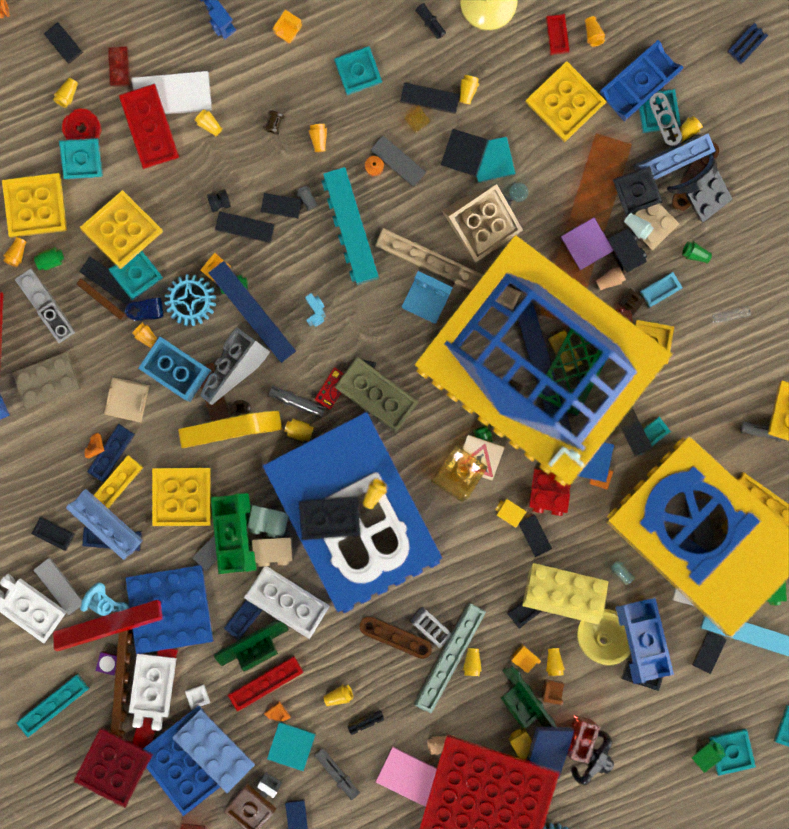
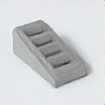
[410,607,451,648]

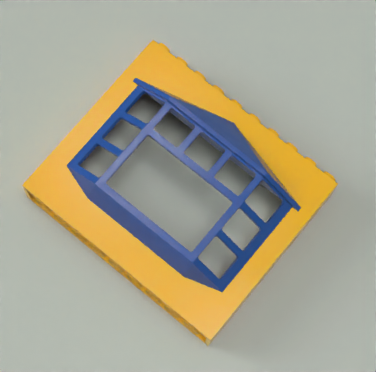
[415,235,672,486]

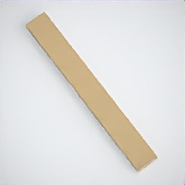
[375,228,521,310]

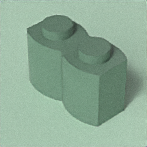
[246,504,288,538]

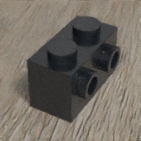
[608,228,647,275]

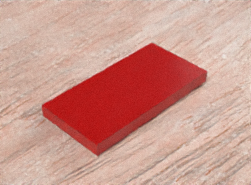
[118,84,180,169]

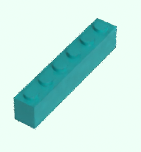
[321,167,379,286]

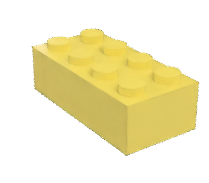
[522,563,609,624]

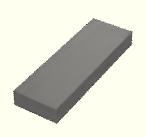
[34,558,83,615]

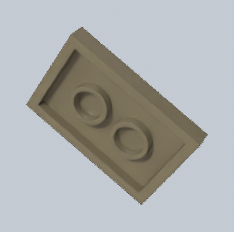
[12,353,81,409]

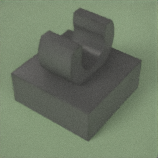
[257,773,282,799]

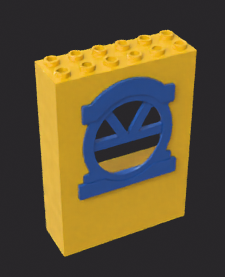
[606,436,789,637]

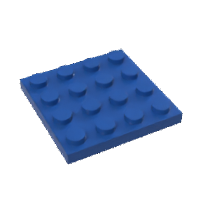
[125,565,214,654]
[143,706,220,816]

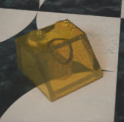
[431,445,488,502]

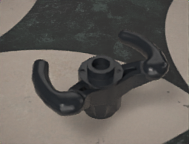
[571,730,614,785]

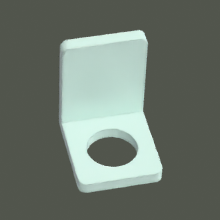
[549,447,584,467]

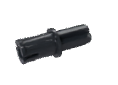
[415,3,446,39]

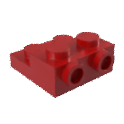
[528,469,571,516]

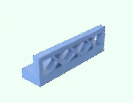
[633,133,715,179]
[66,489,143,560]

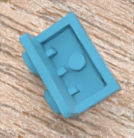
[305,293,326,327]

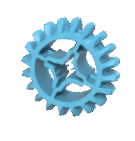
[164,274,217,326]

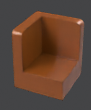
[541,679,564,705]

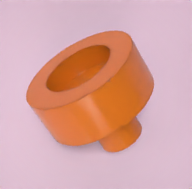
[365,156,384,176]

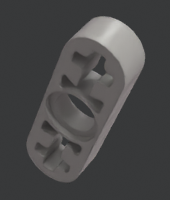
[650,93,682,146]

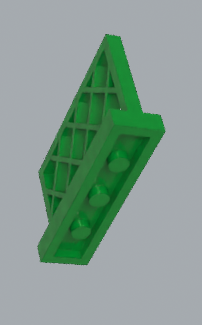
[538,328,608,416]

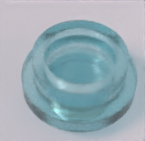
[509,183,528,202]

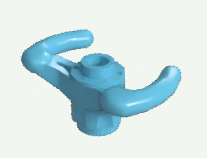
[80,582,130,616]

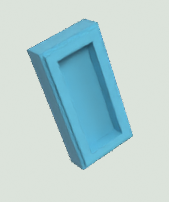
[640,272,683,308]

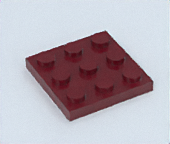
[73,727,153,808]

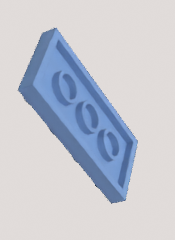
[172,709,255,793]

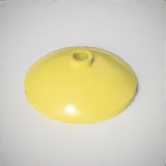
[460,0,517,30]
[577,609,631,665]

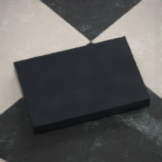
[298,496,361,541]

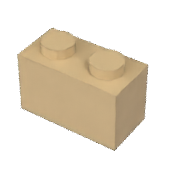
[252,537,294,567]

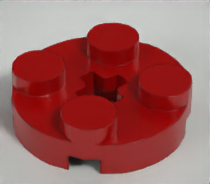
[62,108,101,139]

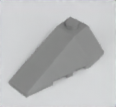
[200,327,270,405]

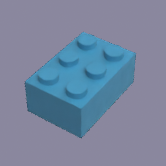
[138,337,211,402]

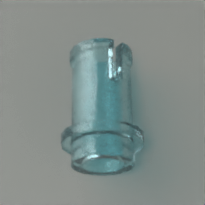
[611,560,635,585]

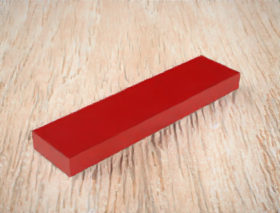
[228,655,304,712]

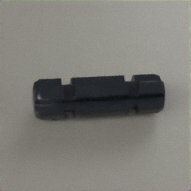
[348,710,384,735]

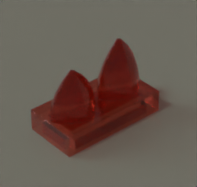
[108,47,130,87]

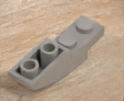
[15,268,75,343]

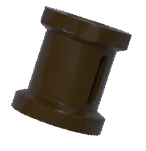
[263,110,285,135]
[232,400,251,416]

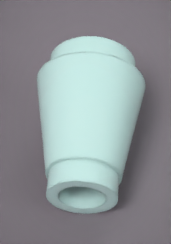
[624,213,654,240]

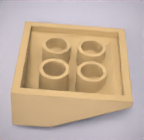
[442,183,523,262]

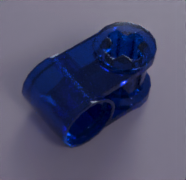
[125,298,164,321]

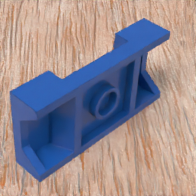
[200,0,237,40]
[599,40,683,122]
[615,598,674,684]

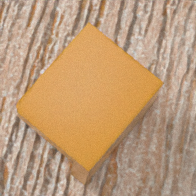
[273,9,302,44]
[200,253,231,285]
[510,644,541,673]

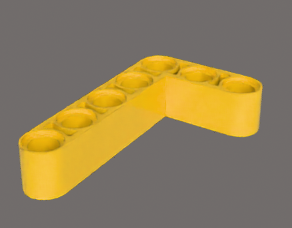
[178,411,282,448]

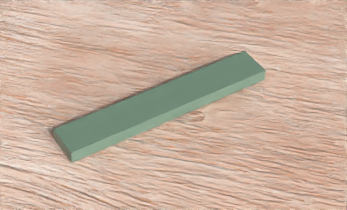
[414,602,486,713]

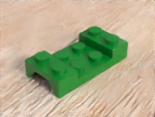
[211,493,257,574]

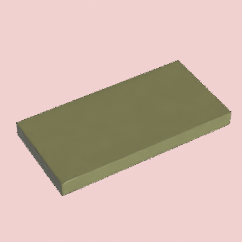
[335,356,419,432]

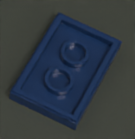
[526,727,574,779]

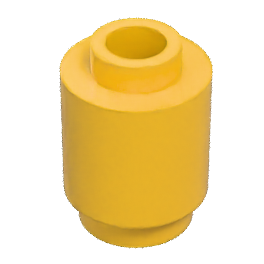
[284,418,314,442]

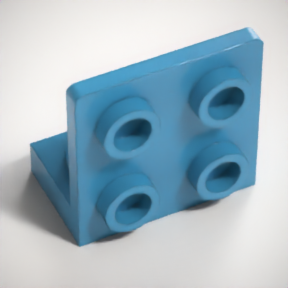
[402,271,453,324]

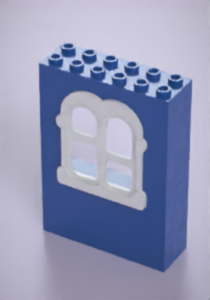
[263,412,442,613]

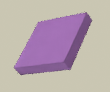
[560,218,614,271]

